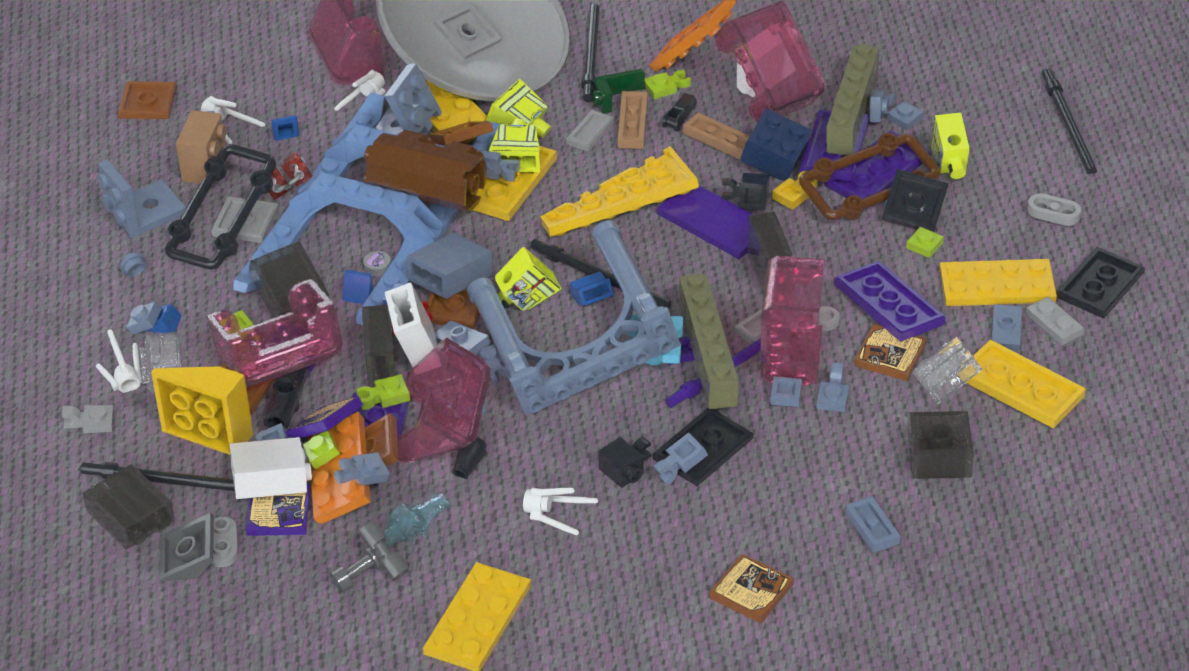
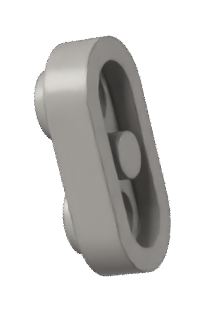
[1028,193,1081,226]
[211,517,238,567]

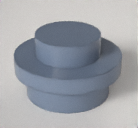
[120,253,146,277]

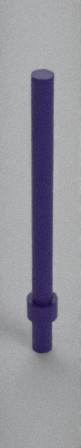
[665,320,795,408]

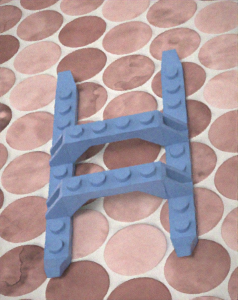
[233,92,501,327]

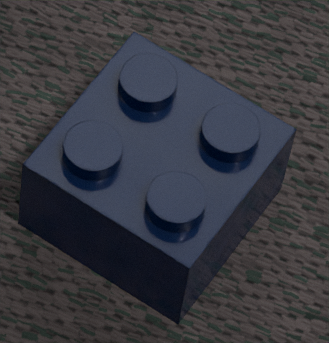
[739,108,813,181]

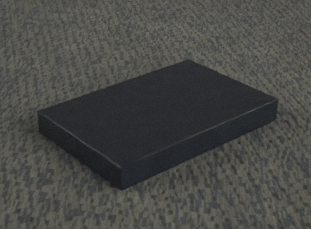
[1056,247,1145,319]
[653,407,753,486]

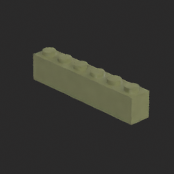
[827,44,879,155]
[679,274,738,409]

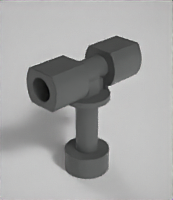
[330,520,409,593]

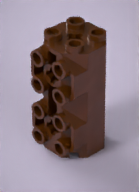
[364,130,487,212]

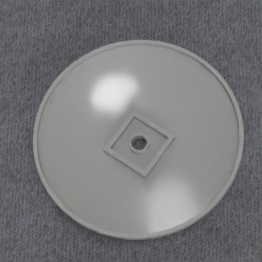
[376,0,569,101]

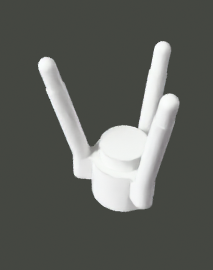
[334,70,386,110]
[201,96,265,144]
[96,329,143,393]
[523,488,598,535]

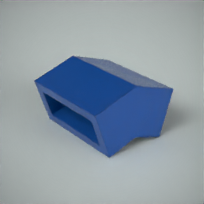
[570,272,614,306]

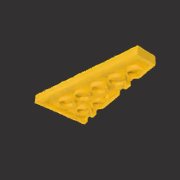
[540,146,699,237]

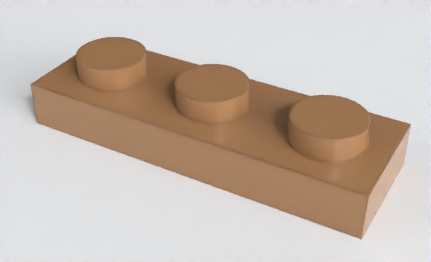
[618,91,648,149]
[683,112,749,160]

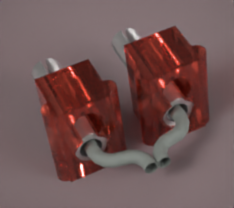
[269,152,313,200]

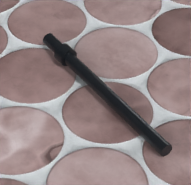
[581,4,600,102]
[1042,69,1097,174]
[530,239,671,308]
[81,462,235,491]

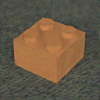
[176,110,229,184]

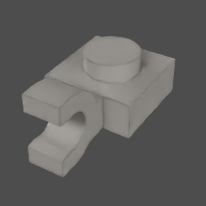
[62,405,114,433]

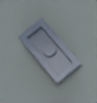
[845,496,900,553]

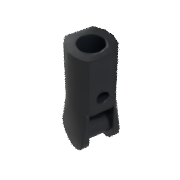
[662,93,697,132]

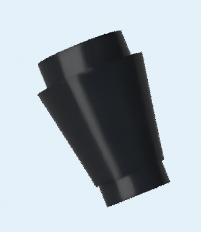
[452,435,487,479]

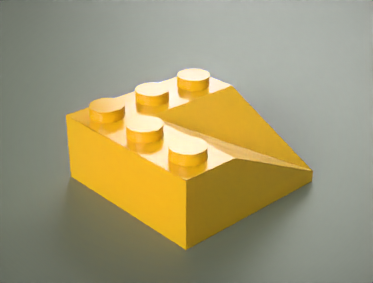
[151,366,253,455]

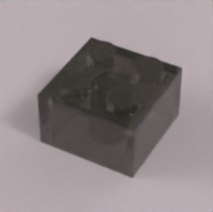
[907,411,974,479]

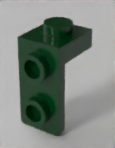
[592,68,645,114]

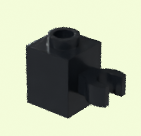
[722,173,770,210]
[598,437,651,488]

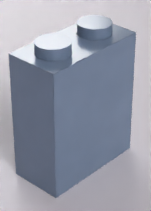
[407,232,492,299]

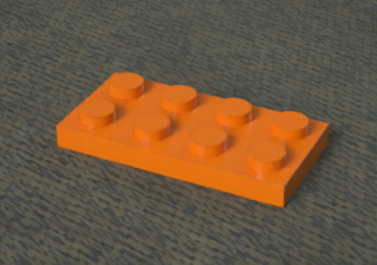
[649,0,737,71]
[308,412,371,524]

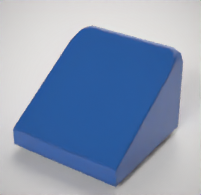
[271,115,299,141]
[342,270,373,304]
[145,304,182,334]

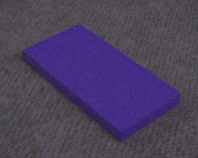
[800,109,870,181]
[825,130,932,209]
[657,186,773,259]
[834,261,946,342]

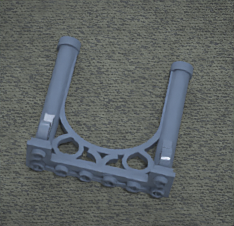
[467,220,681,415]

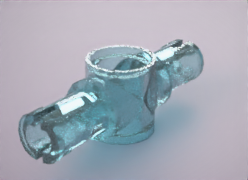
[382,491,450,547]

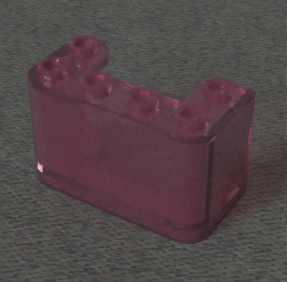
[714,1,825,123]
[761,256,825,385]
[207,279,343,387]

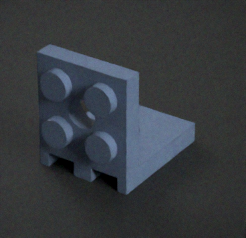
[374,63,442,134]
[97,159,187,238]

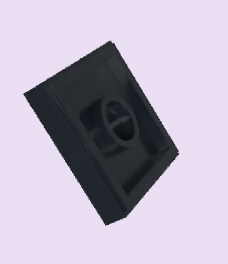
[882,169,949,232]

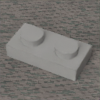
[1026,297,1084,345]

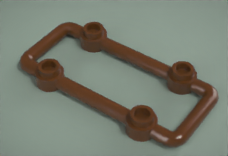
[799,132,940,220]

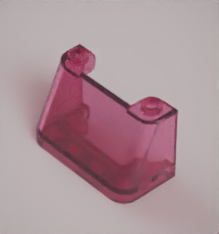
[309,0,384,85]
[397,337,490,463]

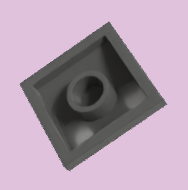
[159,513,214,581]

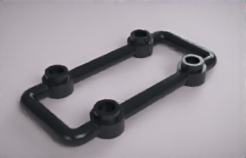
[165,144,276,270]

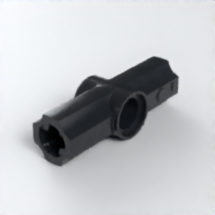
[264,360,308,429]

